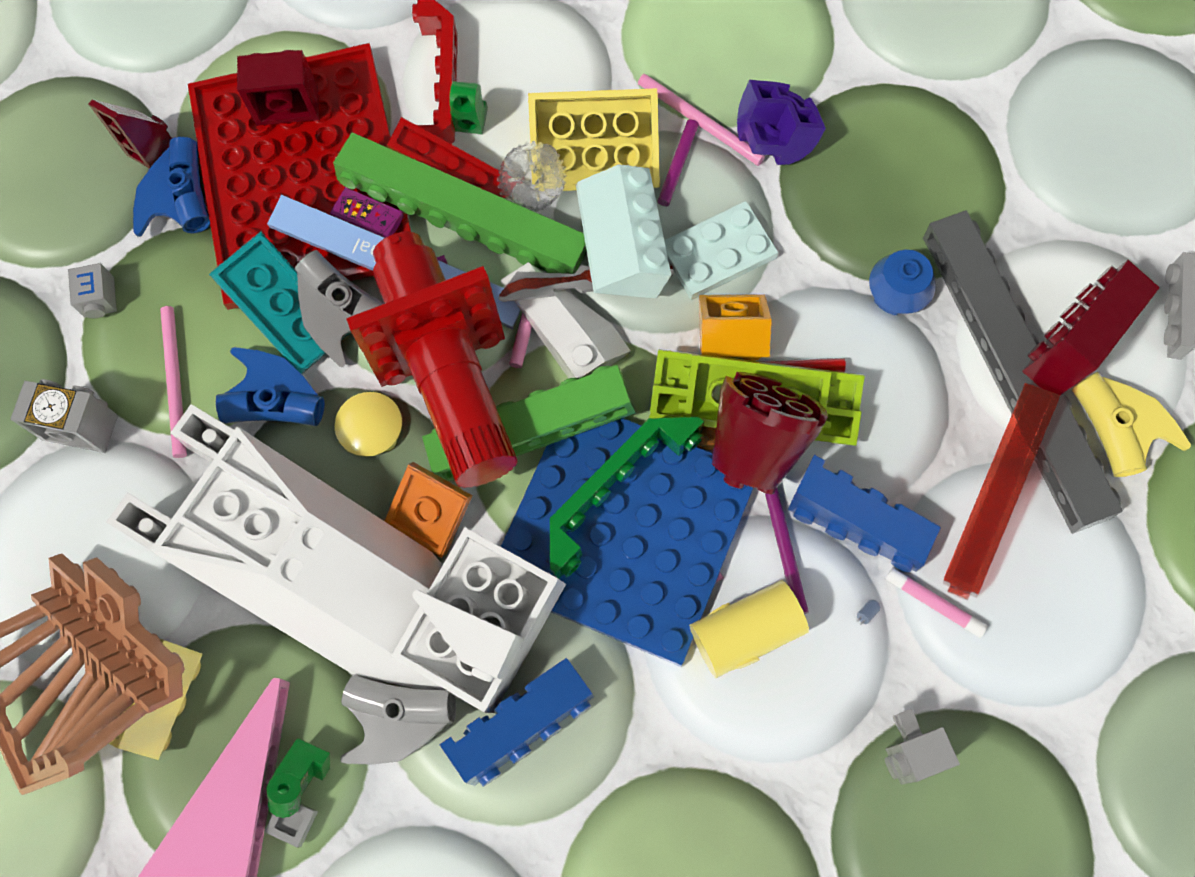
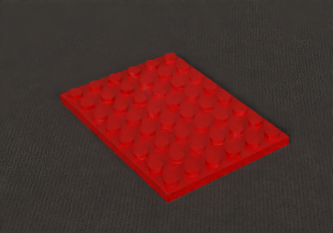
[188,43,412,310]

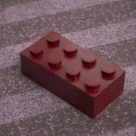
[1022,259,1160,400]

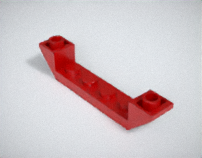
[412,0,458,144]

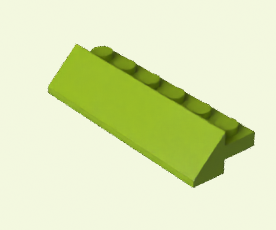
[649,349,865,446]

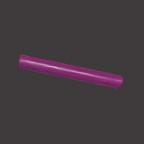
[657,119,699,207]

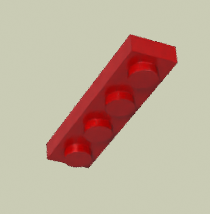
[386,117,518,200]

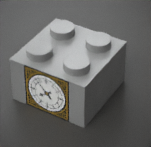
[10,379,118,453]

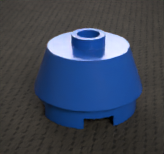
[869,250,936,315]

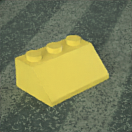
[109,639,203,760]

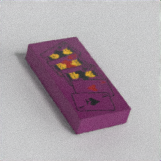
[329,187,404,238]

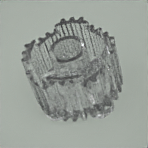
[497,141,567,212]

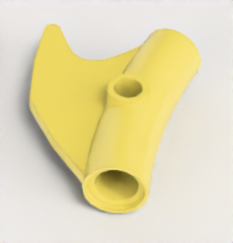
[1071,372,1191,477]

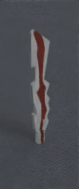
[498,263,674,302]

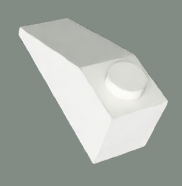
[412,589,524,683]

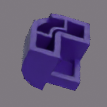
[737,80,826,165]

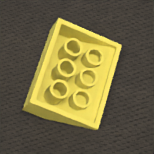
[528,88,660,192]

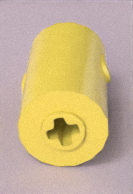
[689,580,809,678]

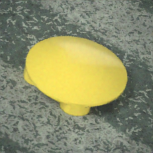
[334,392,402,457]

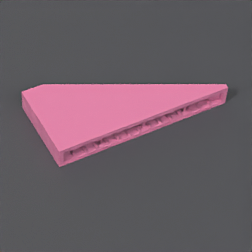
[138,678,290,877]

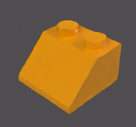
[699,294,772,361]

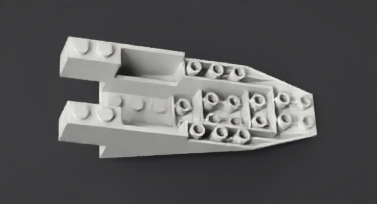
[106,404,461,699]

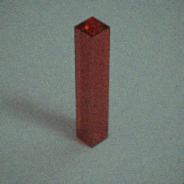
[943,383,1061,600]

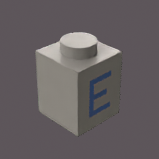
[68,263,117,318]

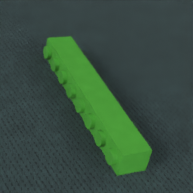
[333,132,587,282]

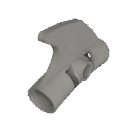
[295,250,385,367]
[340,675,456,765]

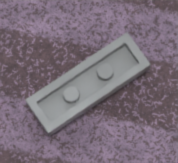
[1164,252,1195,360]

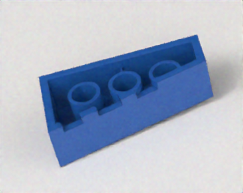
[788,454,941,572]
[439,657,594,787]

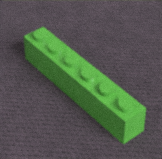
[422,365,636,481]

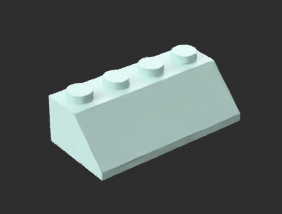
[576,164,671,298]

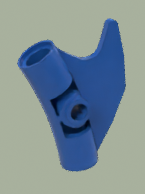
[133,137,210,237]
[216,347,325,426]

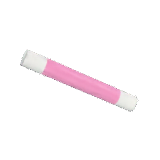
[885,567,988,638]

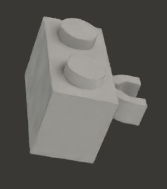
[885,709,960,785]

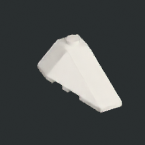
[501,262,631,379]

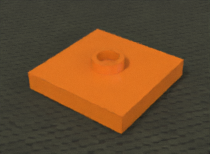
[384,462,473,558]

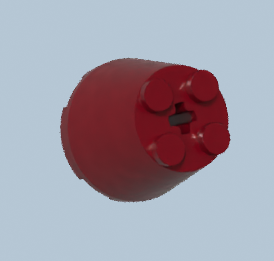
[712,372,828,495]

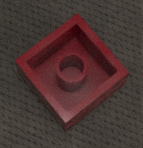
[237,50,319,126]

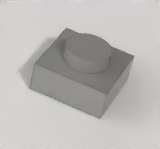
[264,804,318,848]

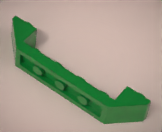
[550,417,704,579]

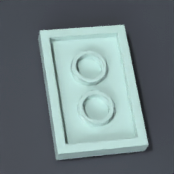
[664,201,778,300]

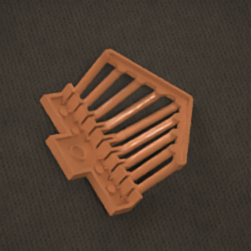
[0,553,185,795]

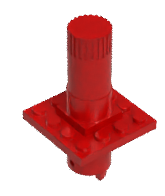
[346,231,518,488]

